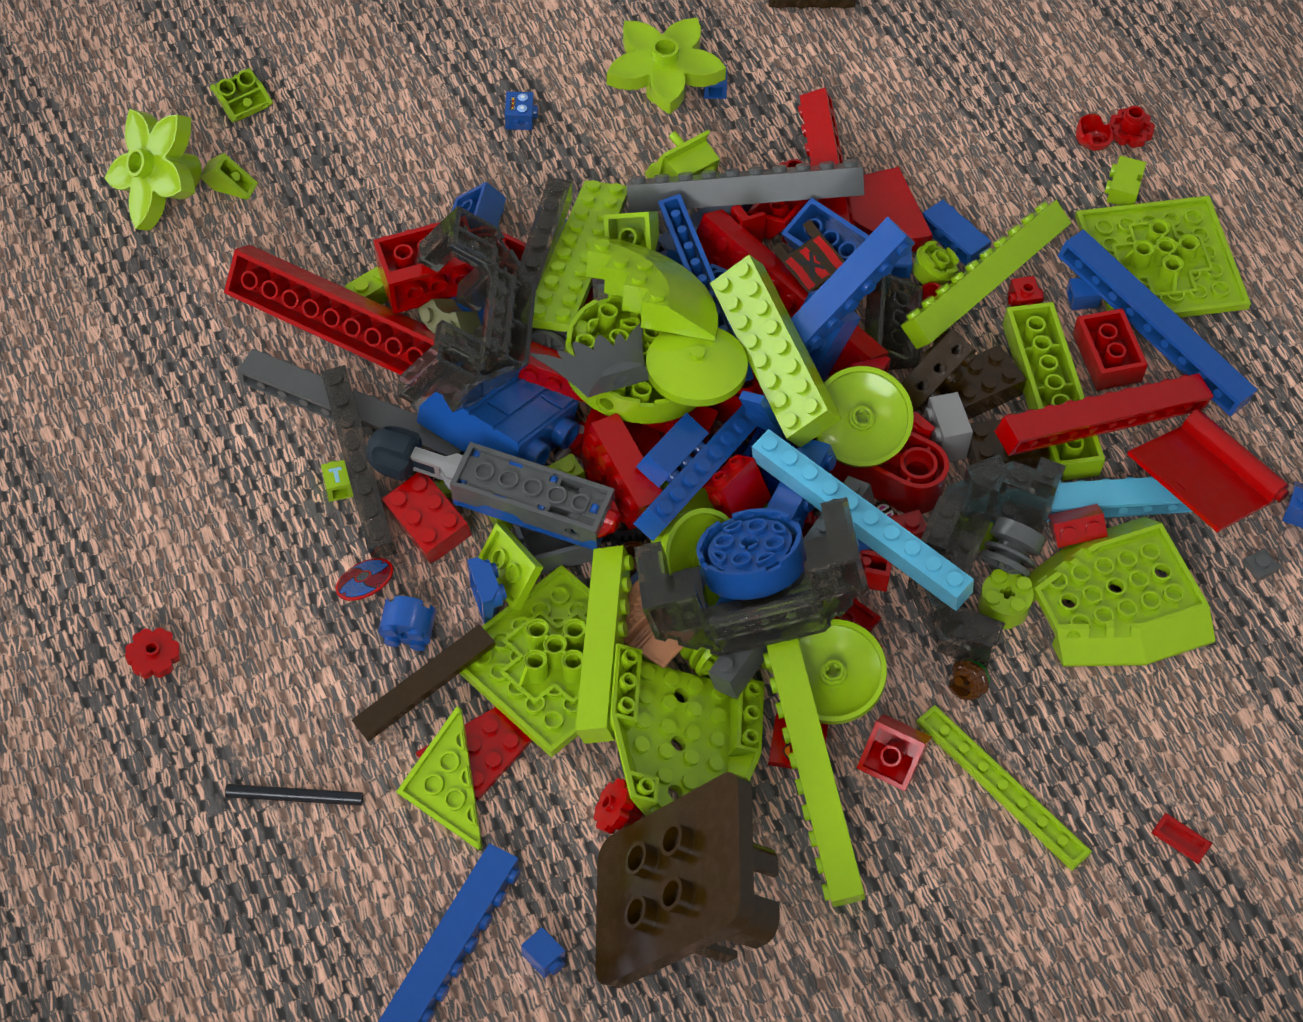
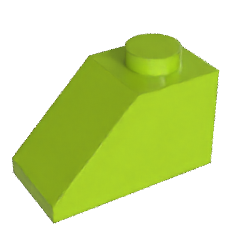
[200,153,258,200]

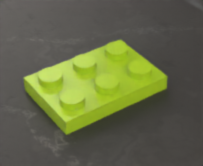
[478,523,544,610]

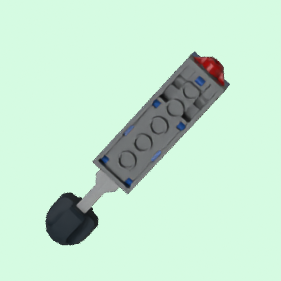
[366,426,621,550]

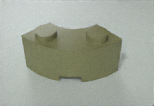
[418,299,484,338]

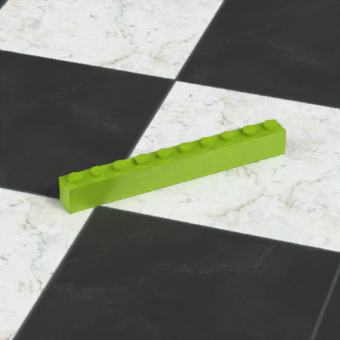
[900,200,1072,349]
[763,636,865,907]

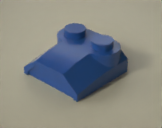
[467,557,507,624]

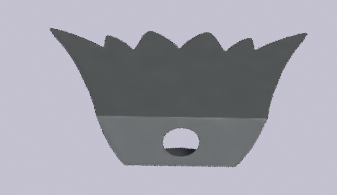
[529,323,649,398]

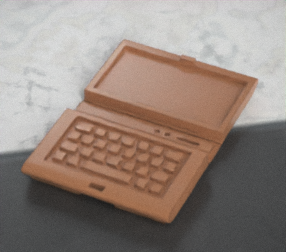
[624,578,707,668]

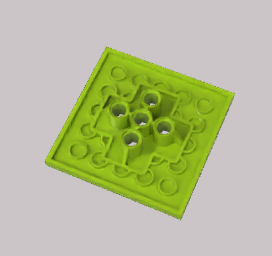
[1075,196,1251,318]
[459,565,657,758]

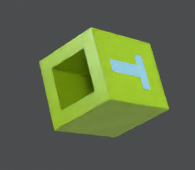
[321,459,354,502]

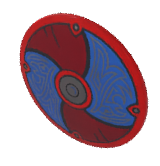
[335,558,394,601]

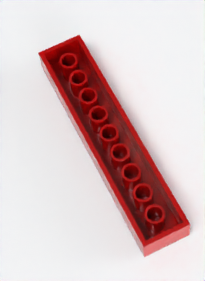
[696,209,889,377]
[224,244,455,385]

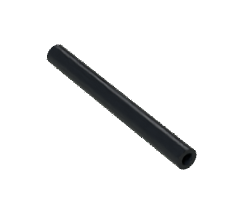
[225,784,363,806]

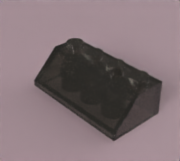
[865,274,923,370]

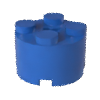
[378,596,436,651]

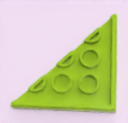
[396,706,483,851]

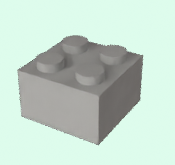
[924,392,973,462]

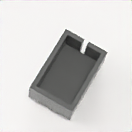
[512,524,601,575]

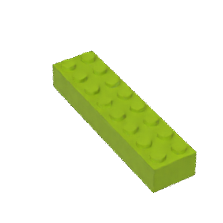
[710,255,842,447]
[1002,302,1105,482]

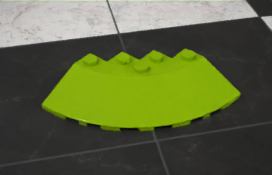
[586,236,718,341]

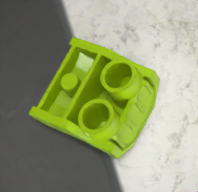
[210,68,273,123]

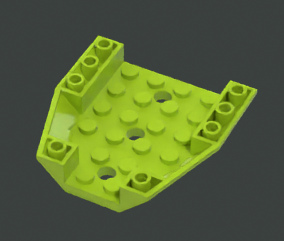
[1029,517,1216,667]
[610,643,764,816]

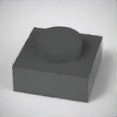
[1243,548,1280,581]

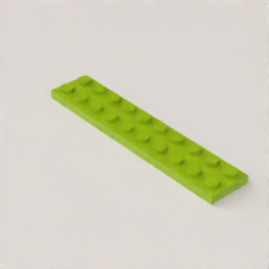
[524,180,628,332]

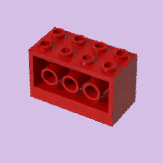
[373,215,487,314]

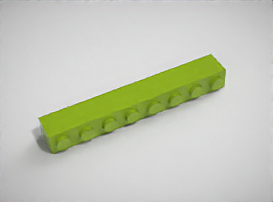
[575,545,634,744]

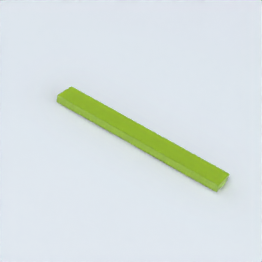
[916,705,1092,871]

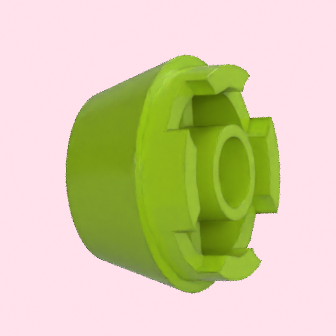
[912,241,959,285]

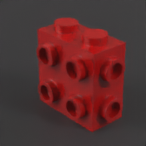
[704,454,771,519]

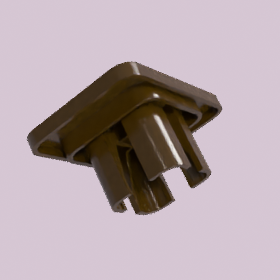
[595,772,780,988]

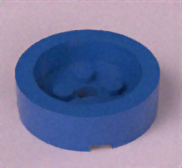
[696,508,807,600]

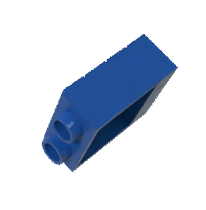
[417,342,580,466]

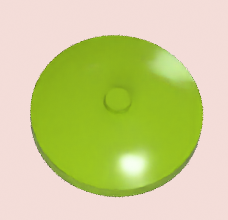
[646,328,748,407]
[815,366,914,468]
[659,508,730,613]
[794,619,887,725]

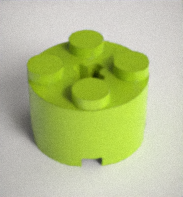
[978,569,1034,629]

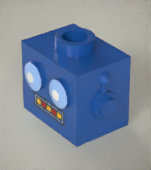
[505,91,538,130]

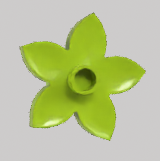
[607,17,726,114]
[104,109,202,231]

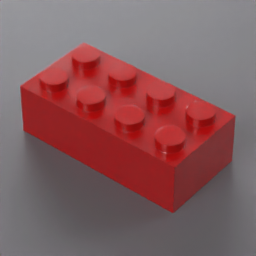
[582,413,662,530]

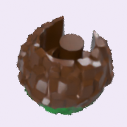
[948,659,990,701]

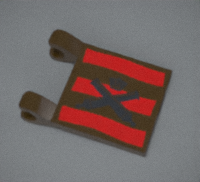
[772,220,845,294]

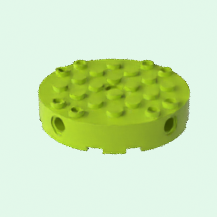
[564,294,696,424]

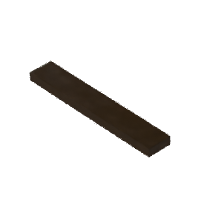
[352,624,496,742]

